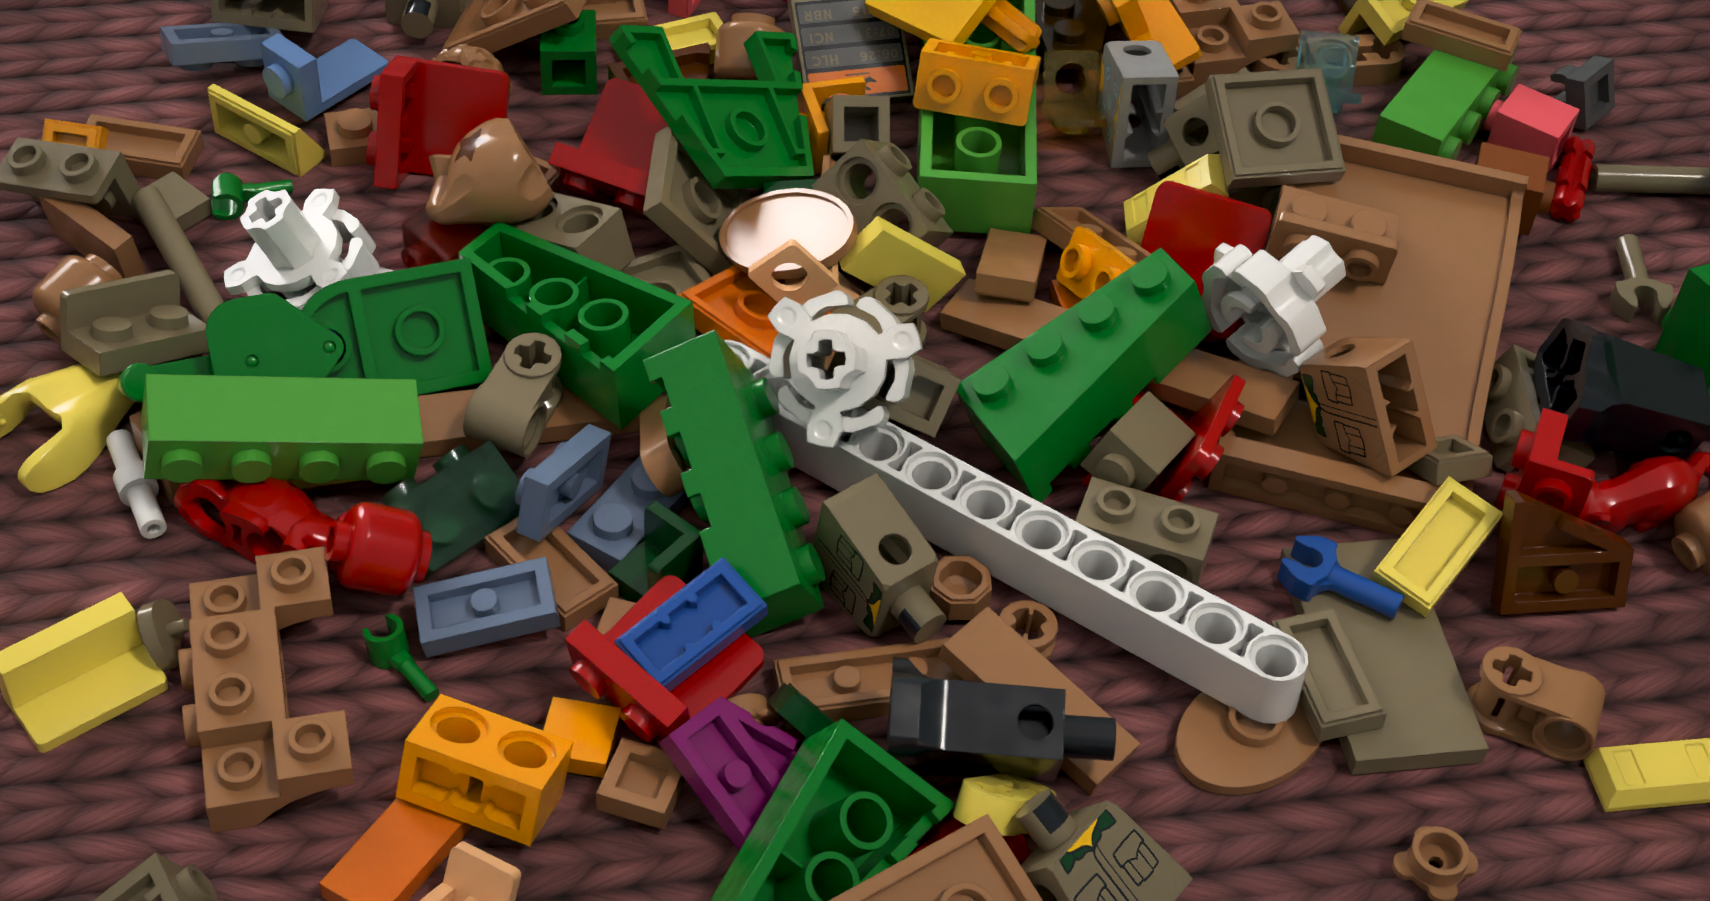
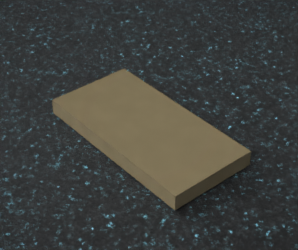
[1278,538,1489,775]

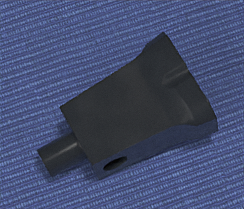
[1533,318,1710,461]
[886,657,1116,781]

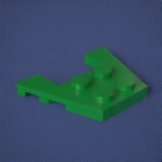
[609,25,814,189]

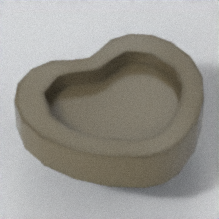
[136,599,190,671]

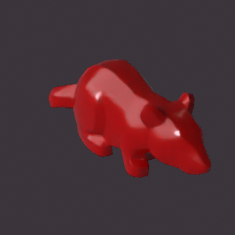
[1579,451,1710,534]
[174,478,348,575]

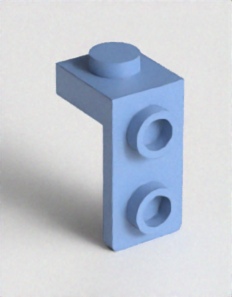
[261,33,388,122]

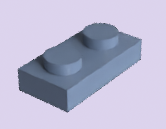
[160,23,283,71]
[515,424,611,542]
[567,456,691,571]
[413,556,561,658]

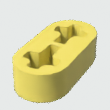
[953,774,1056,836]

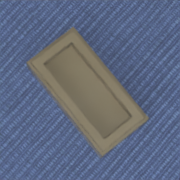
[1271,607,1387,742]

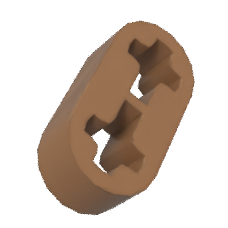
[640,395,692,498]

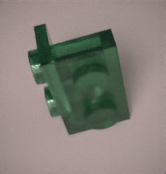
[380,440,520,579]

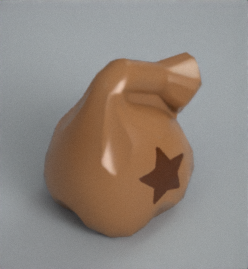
[426,118,555,225]

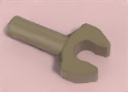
[1609,234,1675,325]

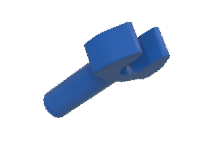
[1277,535,1405,620]

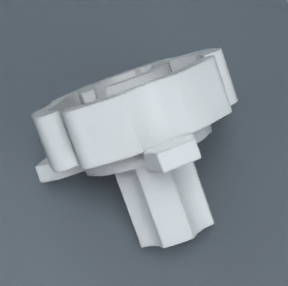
[224,188,379,310]
[1201,235,1346,378]
[767,290,923,448]

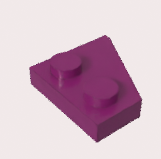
[659,696,799,851]

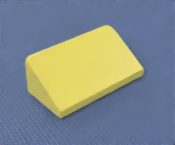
[207,83,327,177]

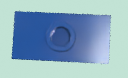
[614,557,768,691]

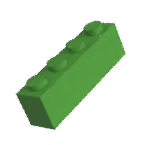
[1371,43,1519,160]
[141,374,423,484]

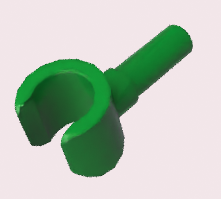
[211,173,293,220]
[363,614,440,702]

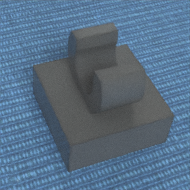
[1550,55,1615,130]

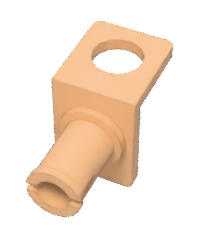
[748,239,865,312]

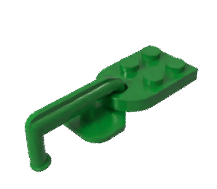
[117,257,492,402]

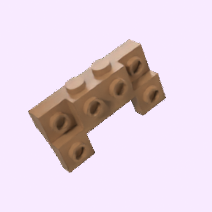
[1169,0,1300,88]
[178,546,355,833]

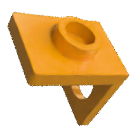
[798,76,866,175]

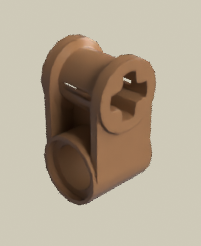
[1467,646,1606,761]

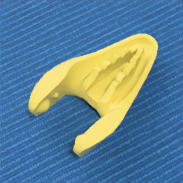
[0,363,156,493]

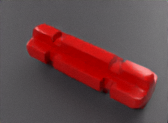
[1549,135,1596,223]

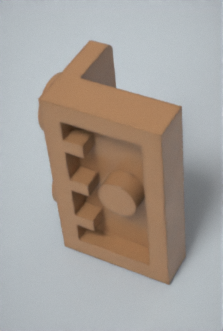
[1267,185,1401,285]

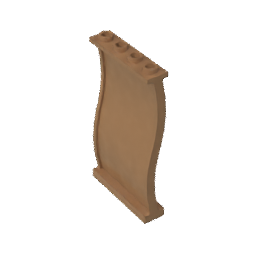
[1207,134,1529,536]

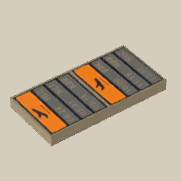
[787,0,914,110]

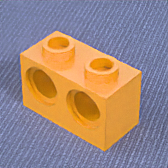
[395,694,574,847]

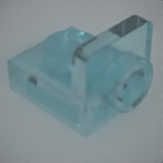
[1296,29,1362,113]

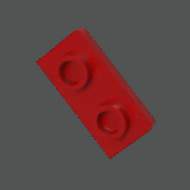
[1494,408,1595,546]

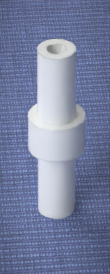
[106,429,167,539]

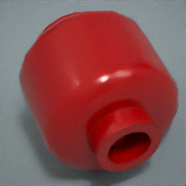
[324,502,432,596]

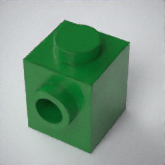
[540,10,597,95]

